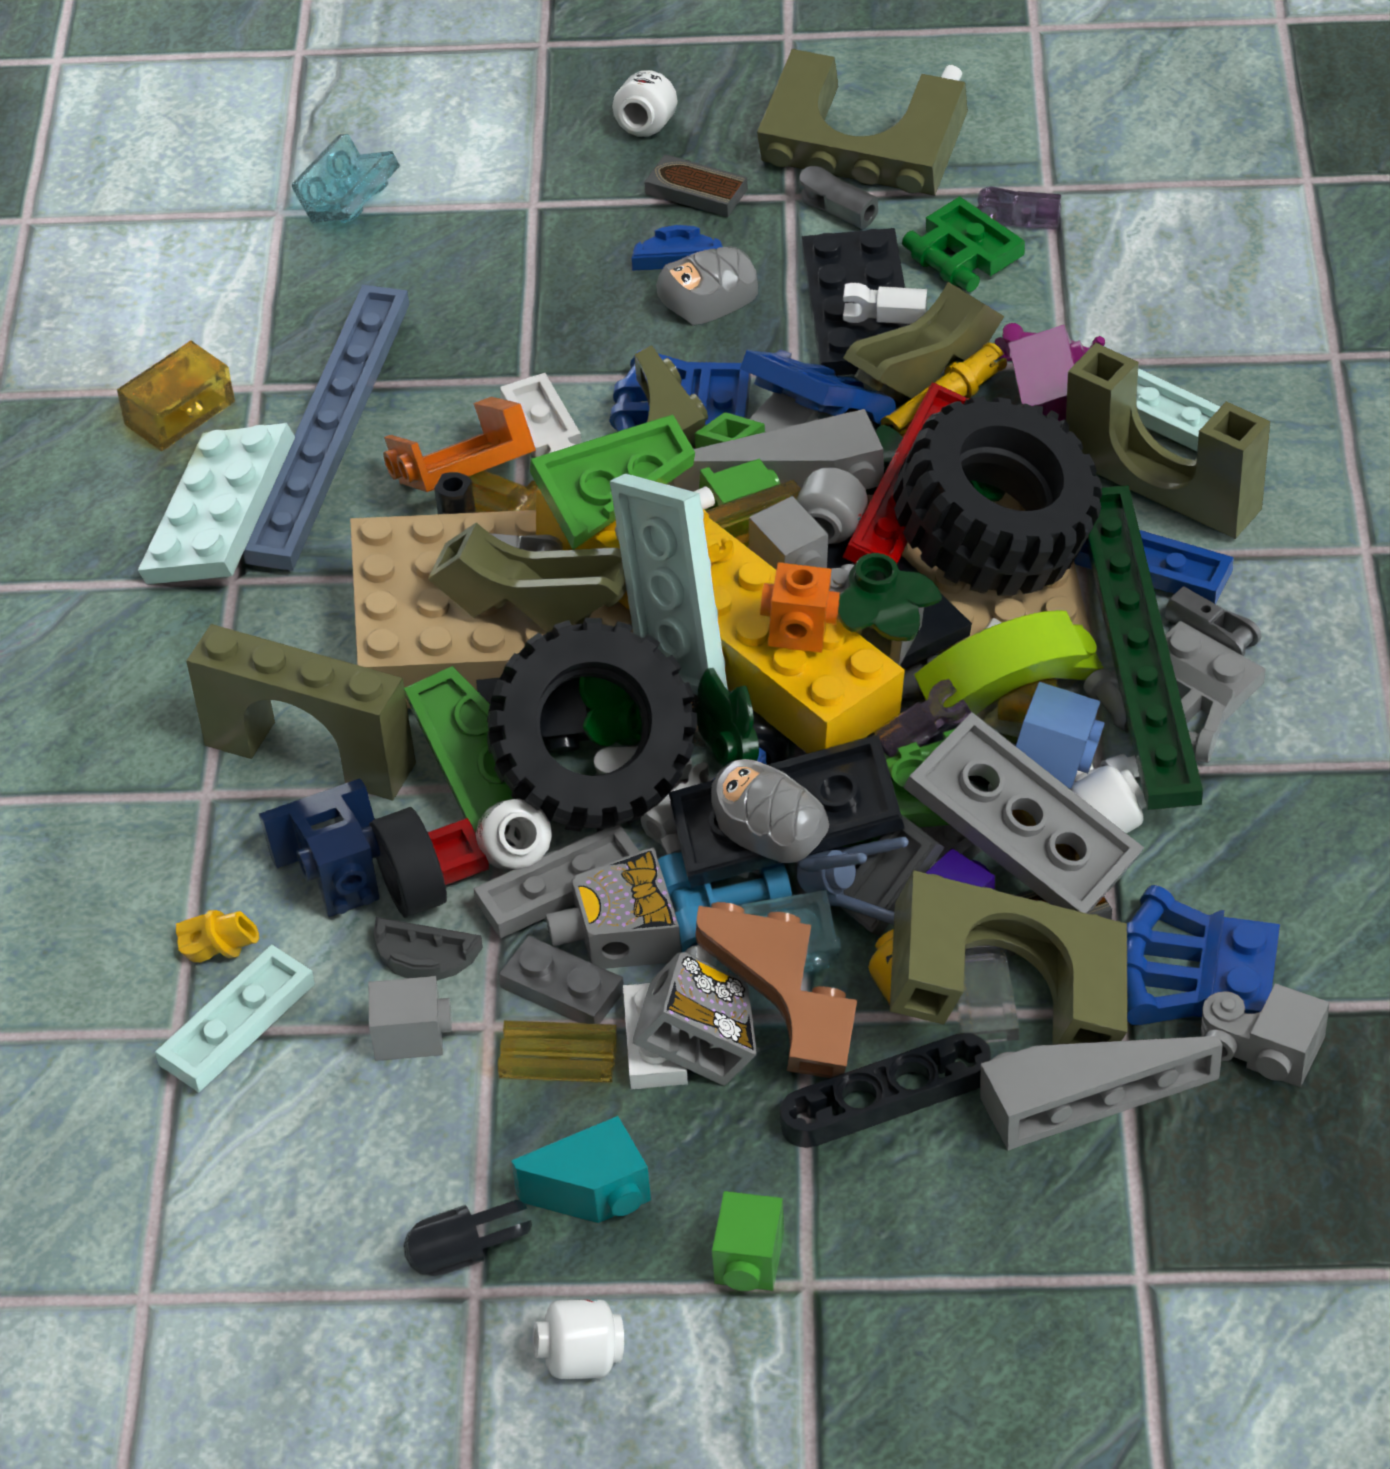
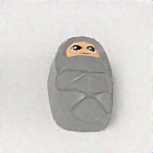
[656,246,758,326]
[711,759,829,863]

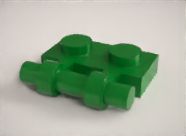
[902,196,1025,292]

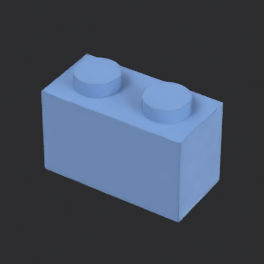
[1016,682,1105,789]

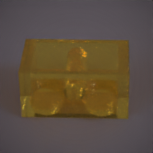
[117,340,235,452]

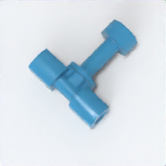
[658,853,792,953]

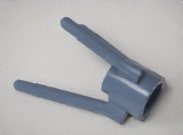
[797,837,909,925]

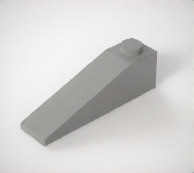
[672,409,884,497]
[980,1036,1223,1150]

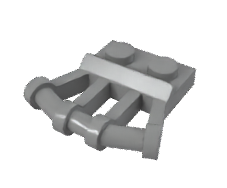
[1084,621,1265,763]

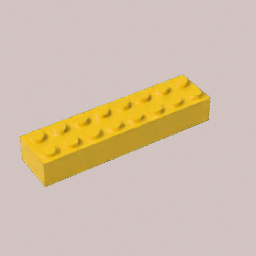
[536,489,905,754]

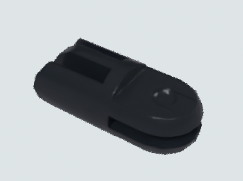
[403,1200,532,1276]

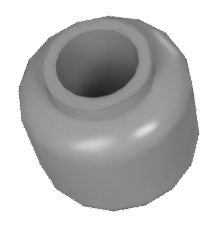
[796,468,868,544]

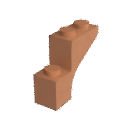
[695,902,857,1078]

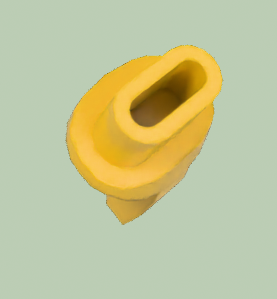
[176,910,259,962]

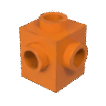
[760,562,840,653]

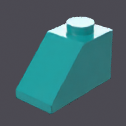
[511,1116,651,1223]

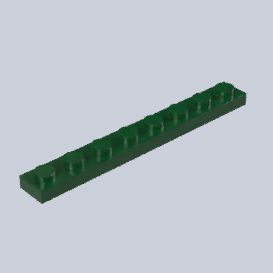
[1086,485,1203,810]

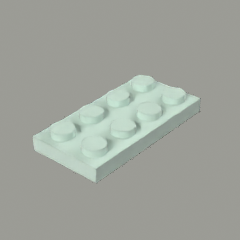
[138,423,295,584]
[610,474,728,695]

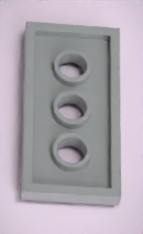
[903,712,1144,914]

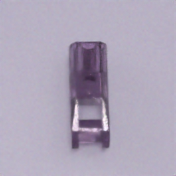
[976,186,1062,230]

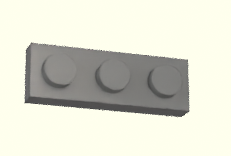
[473,824,639,939]

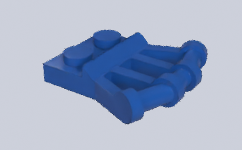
[740,349,896,424]
[609,350,751,449]
[1127,885,1280,1025]

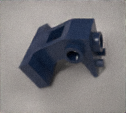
[259,778,380,917]

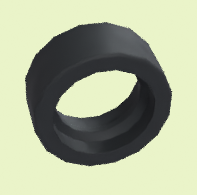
[369,807,447,918]

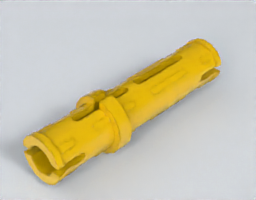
[881,342,1007,437]

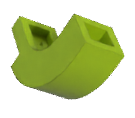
[914,610,1104,721]

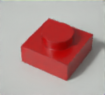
[428,818,489,885]

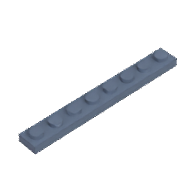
[243,285,409,571]

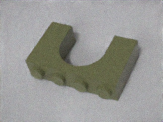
[757,49,968,196]
[1066,343,1271,539]
[186,624,416,801]
[890,870,1127,1045]

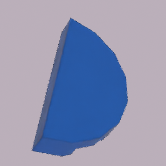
[631,225,723,271]

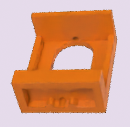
[383,397,536,492]

